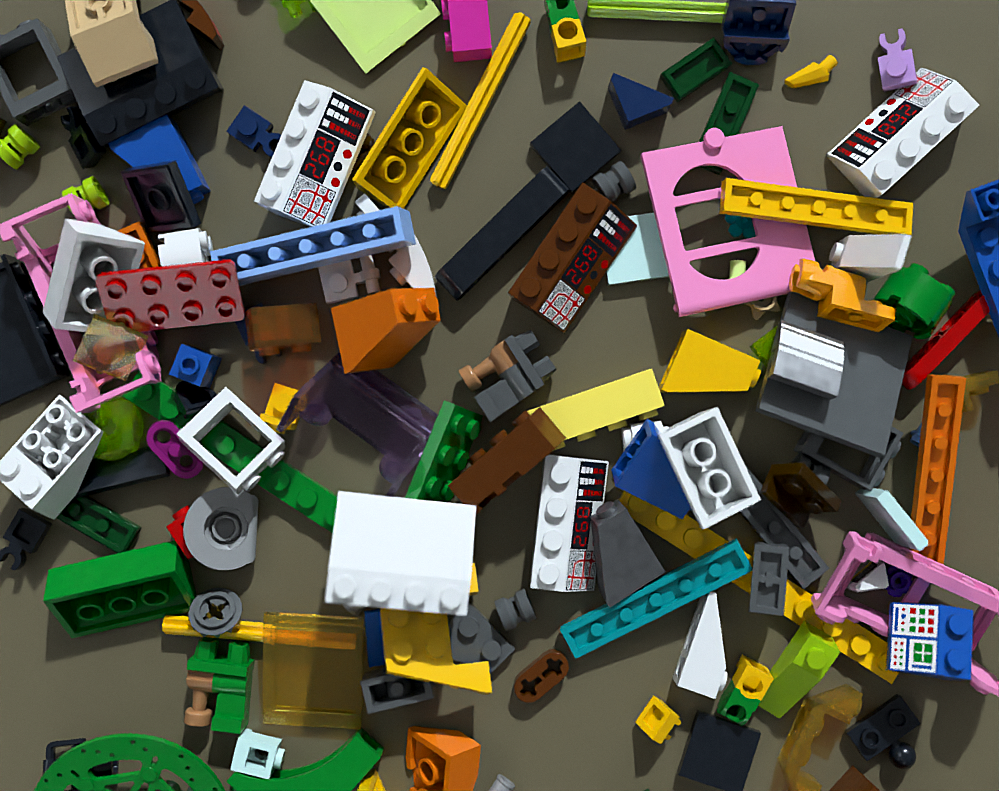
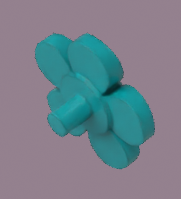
[725,214,755,238]

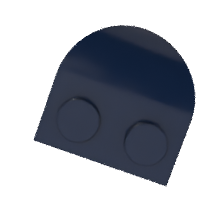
[722,0,796,65]

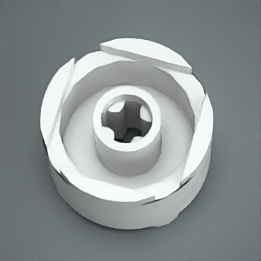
[158,228,214,266]

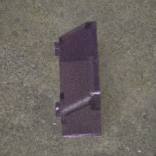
[276,352,438,497]

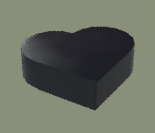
[173,381,217,419]

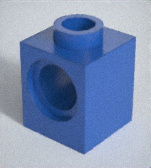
[169,344,222,388]

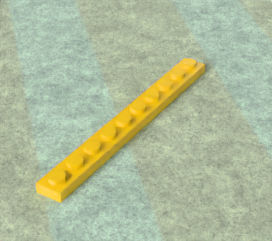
[619,491,899,684]

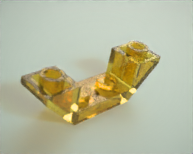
[777,683,863,791]

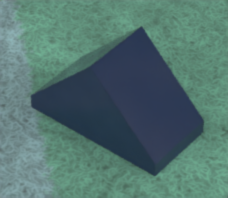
[608,73,674,130]

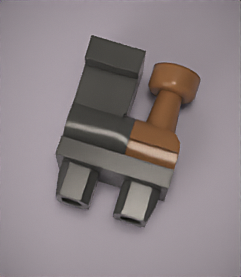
[458,330,557,422]

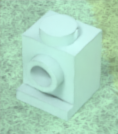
[230,728,286,779]

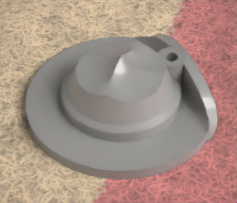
[183,487,259,570]

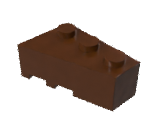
[448,407,566,515]

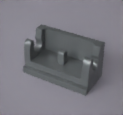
[749,542,790,616]

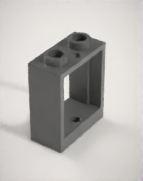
[0,18,77,126]
[793,427,904,491]

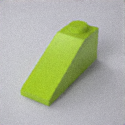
[758,621,840,719]

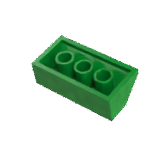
[43,540,197,638]

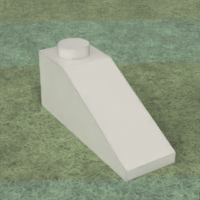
[829,234,912,283]
[672,591,727,699]

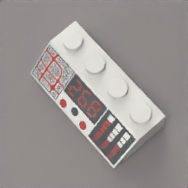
[826,68,979,198]
[254,80,376,227]
[529,454,609,592]

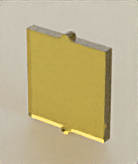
[72,314,148,381]

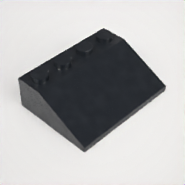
[57,0,224,147]

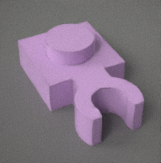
[878,29,918,92]

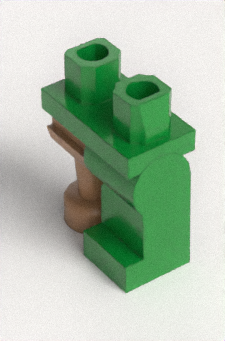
[184,637,255,734]

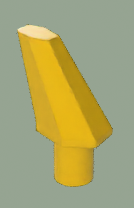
[784,55,838,88]

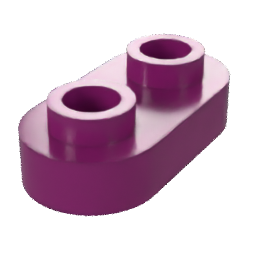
[146,420,203,479]

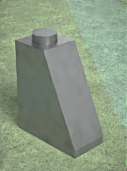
[590,499,665,608]

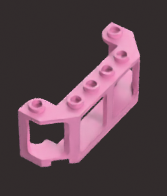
[0,193,162,413]
[811,531,999,696]

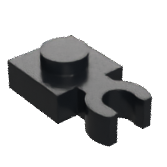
[60,106,106,169]
[0,508,52,571]

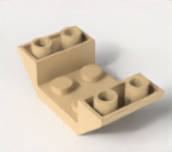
[65,0,158,87]

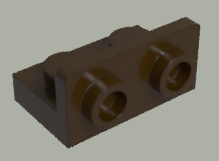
[761,462,842,528]

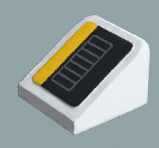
[847,561,889,593]

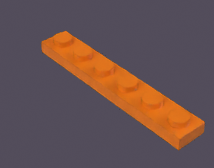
[908,374,966,565]

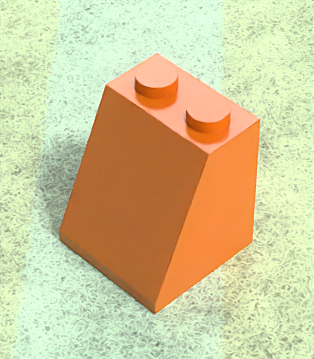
[331,288,441,374]

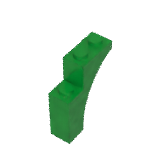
[226,727,384,791]

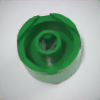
[873,263,955,339]

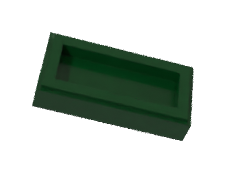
[660,37,732,103]

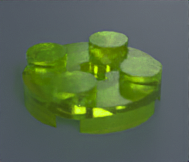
[82,395,144,461]

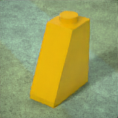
[659,329,761,393]

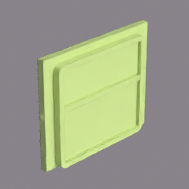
[309,0,441,74]

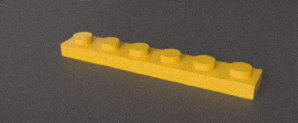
[719,178,913,236]

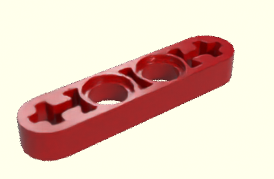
[902,290,990,390]

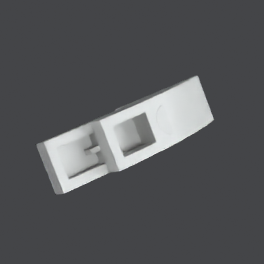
[355,193,437,297]

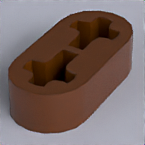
[514,649,569,703]

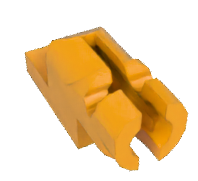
[789,258,896,332]

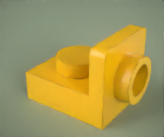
[259,383,308,434]

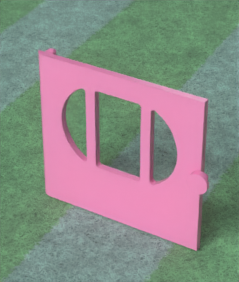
[640,126,815,317]

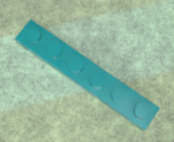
[560,538,752,659]

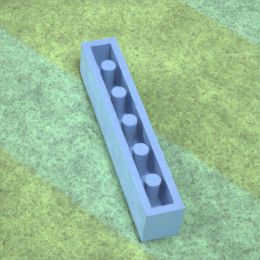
[210,206,416,285]

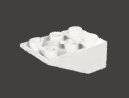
[0,394,104,520]

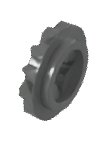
[188,588,243,638]

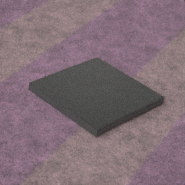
[755,291,913,458]

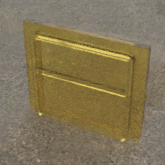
[263,612,365,729]

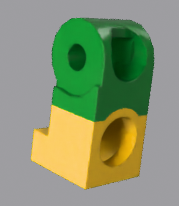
[544,0,587,63]
[717,654,774,726]

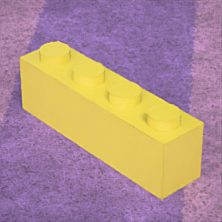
[528,368,665,451]

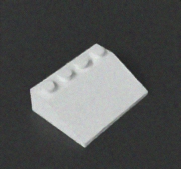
[325,491,476,616]

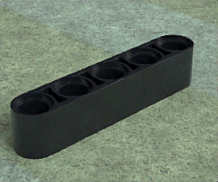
[434,166,570,301]

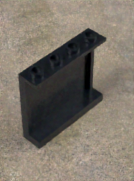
[0,254,70,406]

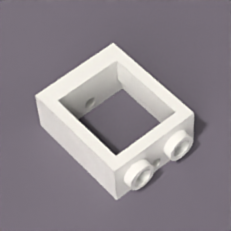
[177,387,285,494]

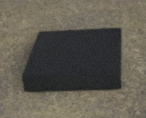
[530,101,621,194]
[121,160,201,233]
[677,710,761,791]

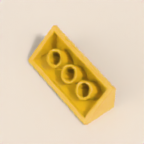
[352,67,467,209]

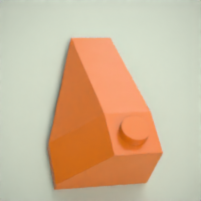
[406,726,481,791]

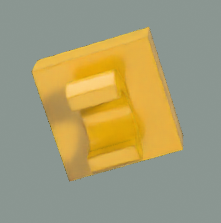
[635,695,681,744]

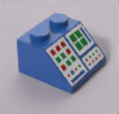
[886,602,973,681]

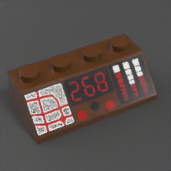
[508,182,637,334]

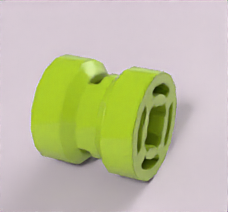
[0,123,41,170]
[62,176,110,215]

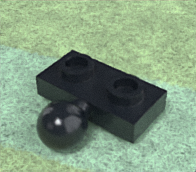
[844,694,921,769]

